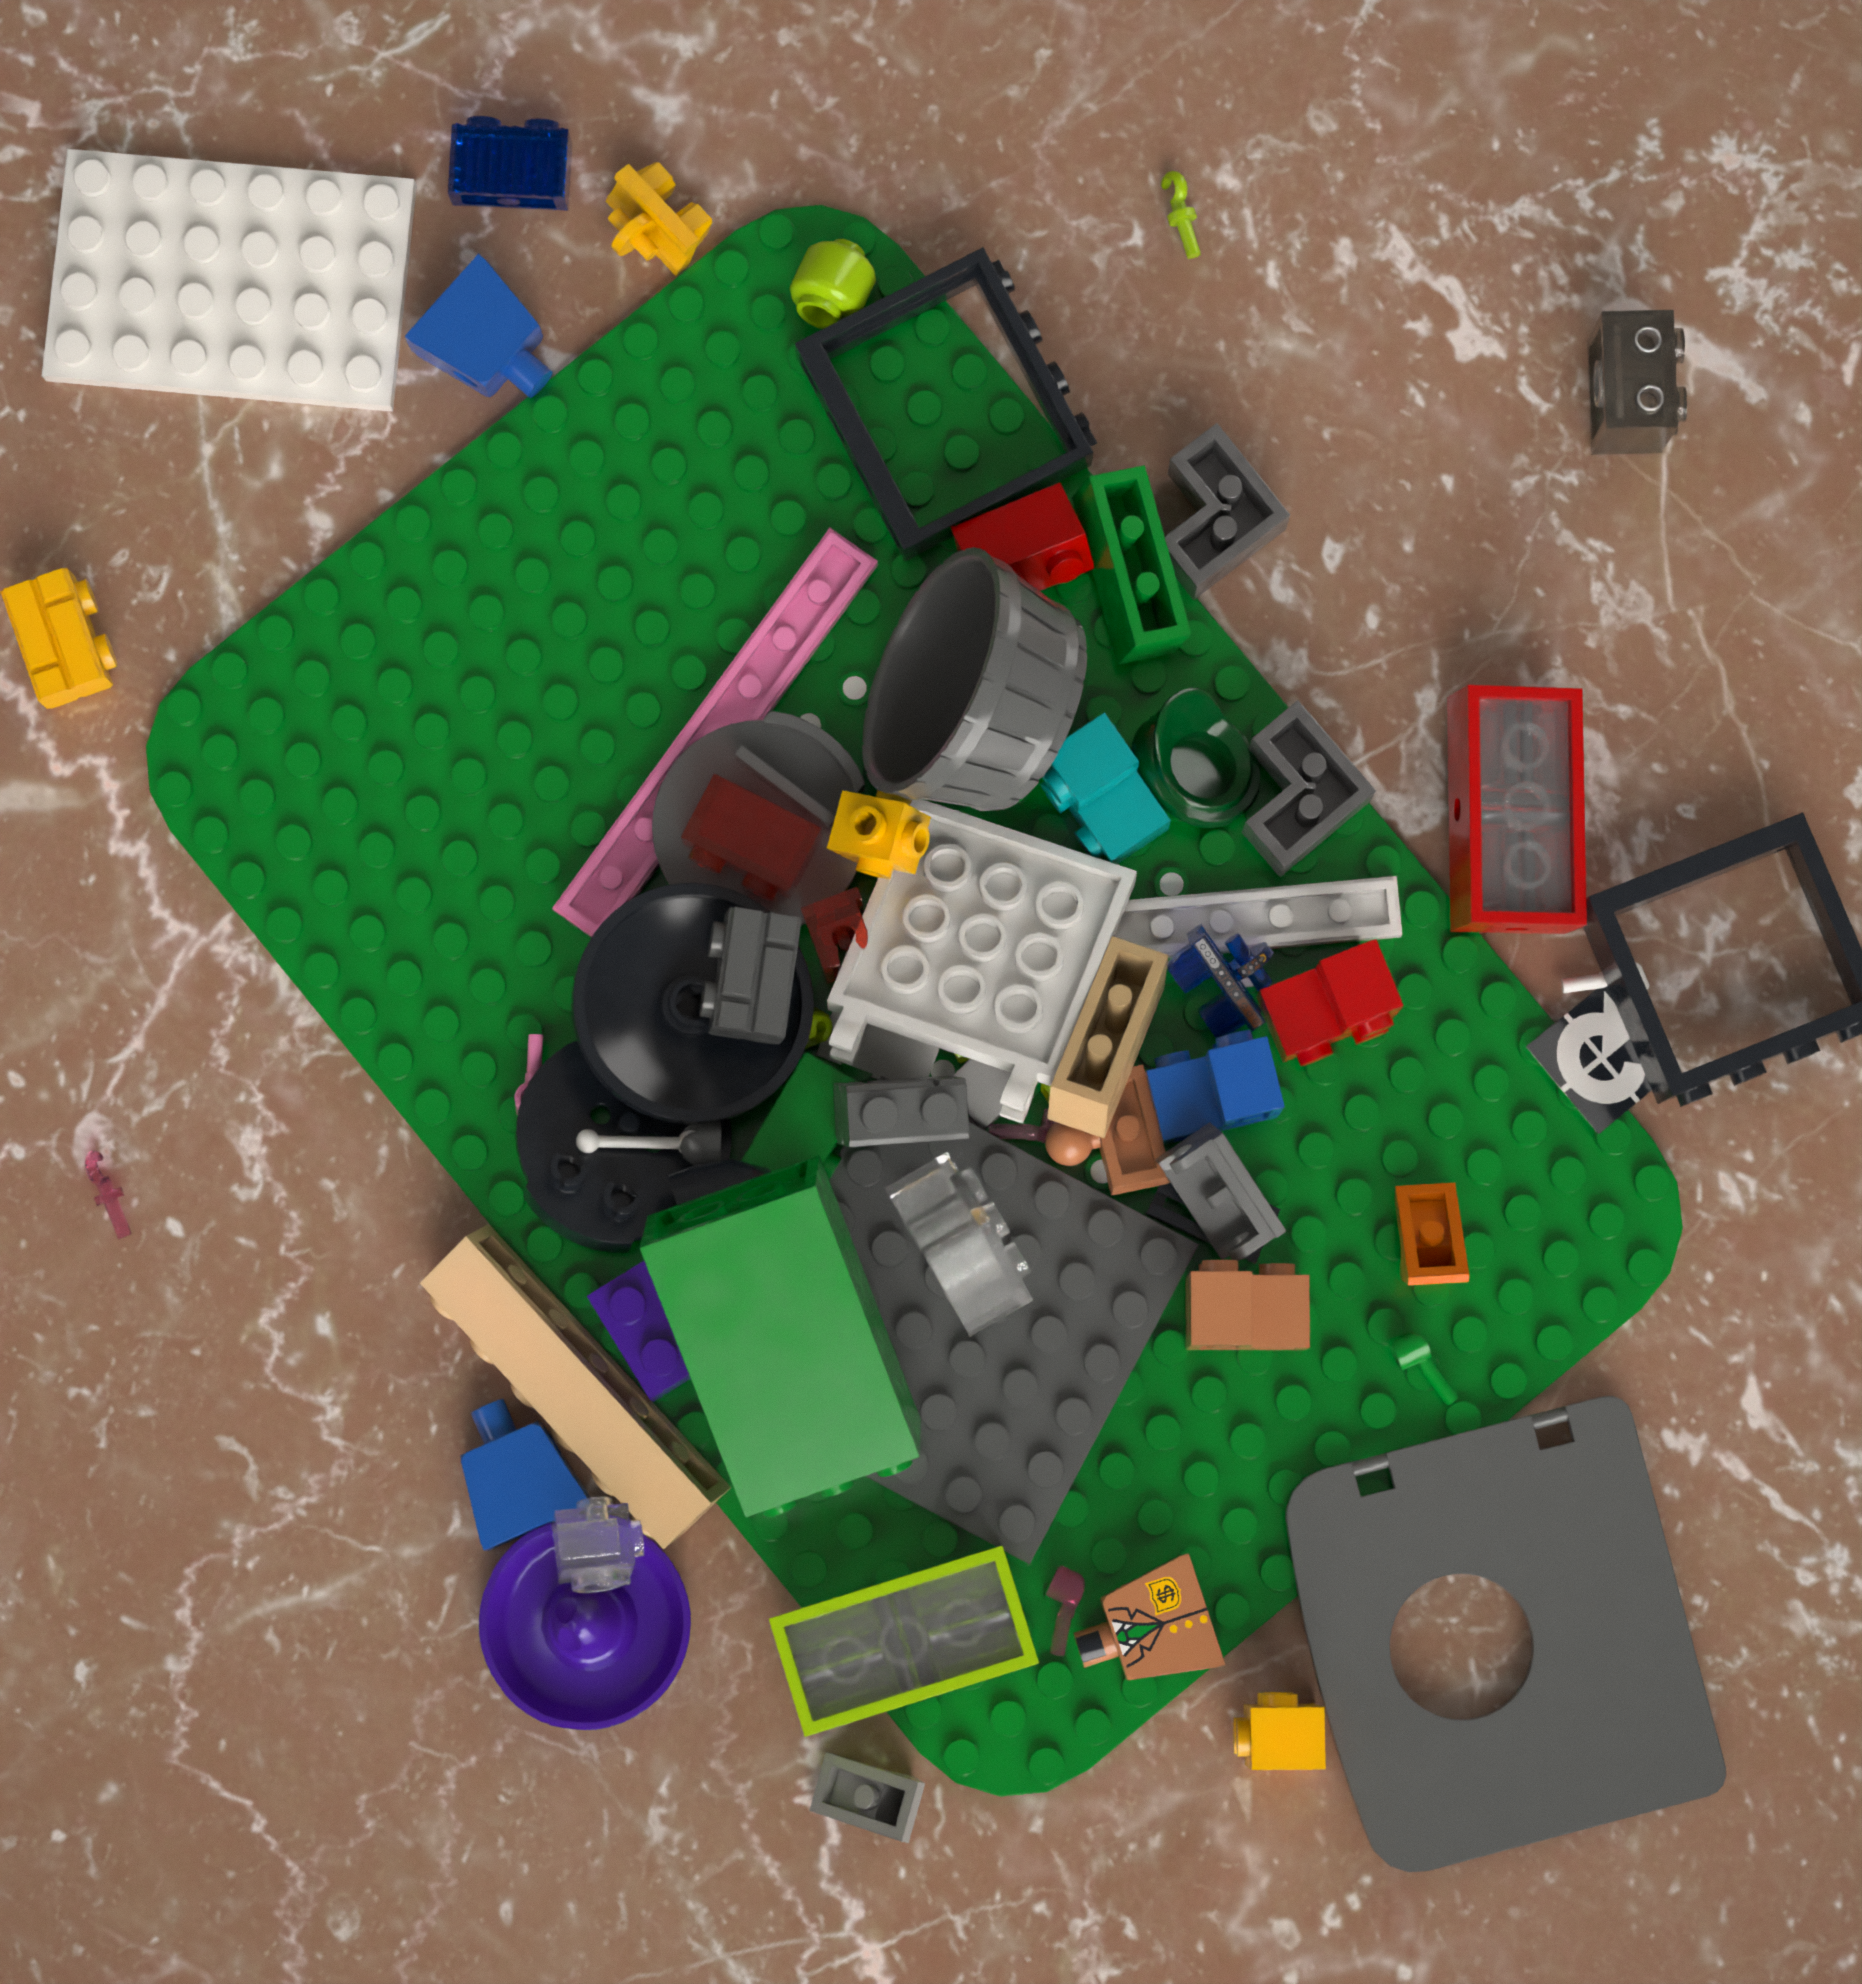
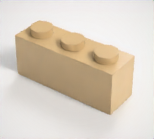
[1048,936,1169,1138]

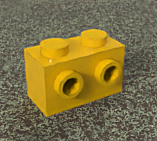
[1233,1692,1326,1770]

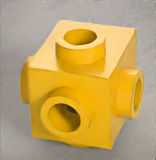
[827,789,931,879]

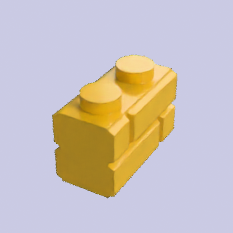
[0,568,117,709]

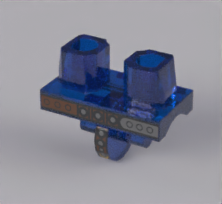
[1167,924,1274,1038]

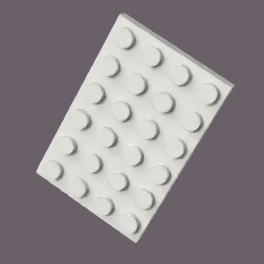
[42,149,417,412]

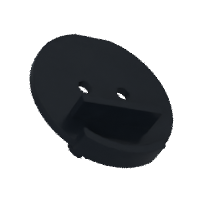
[515,1040,732,1253]

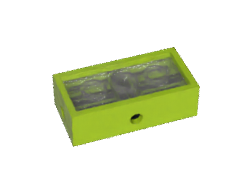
[769,1545,1039,1737]

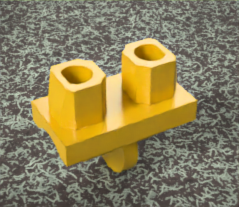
[605,162,713,276]

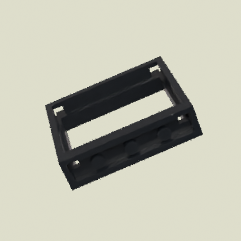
[794,247,1097,562]
[1583,812,1862,1107]

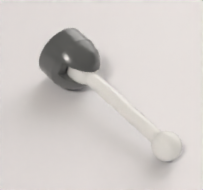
[576,1121,721,1165]

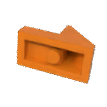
[1395,1182,1469,1286]

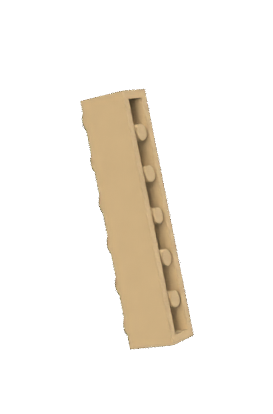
[420,1224,731,1549]

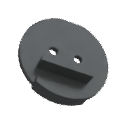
[652,711,865,926]

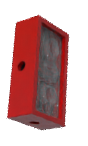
[1447,685,1587,934]

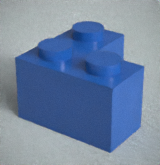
[1145,1030,1285,1145]

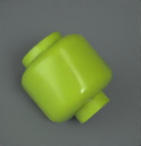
[790,239,876,329]

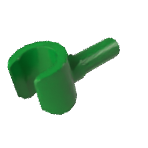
[1388,1331,1458,1405]

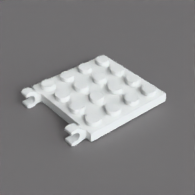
[827,799,1137,1124]

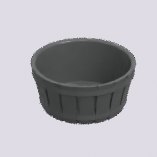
[862,547,1087,811]

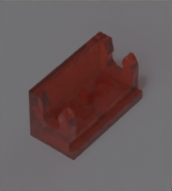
[801,887,868,984]

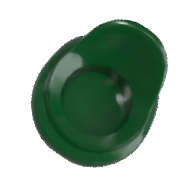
[1131,688,1260,828]

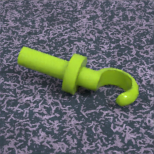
[1161,171,1201,259]

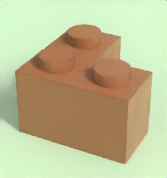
[1185,1260,1310,1350]

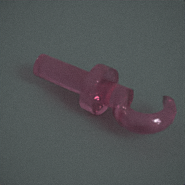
[84,1151,132,1239]

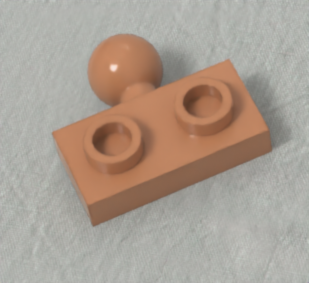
[1045,1065,1170,1196]

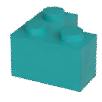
[1041,712,1171,864]

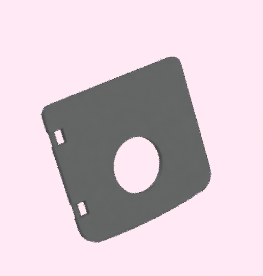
[1285,1396,1726,1872]

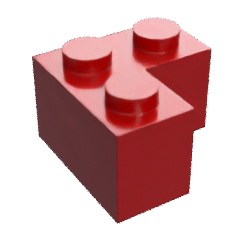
[1256,939,1404,1067]

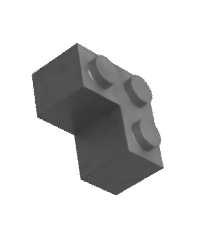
[1165,423,1290,600]
[1242,700,1376,877]

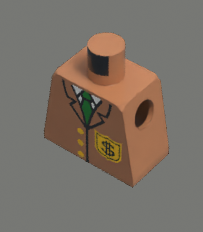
[1073,1553,1225,1680]

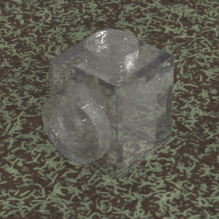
[552,1497,644,1593]

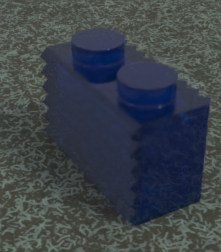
[448,116,572,211]

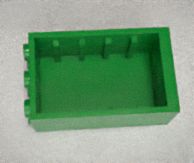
[640,1155,921,1518]

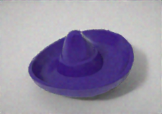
[479,1516,691,1730]

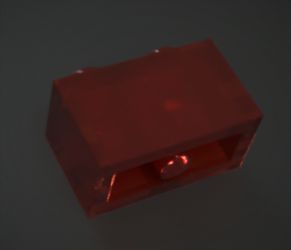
[681,773,823,901]

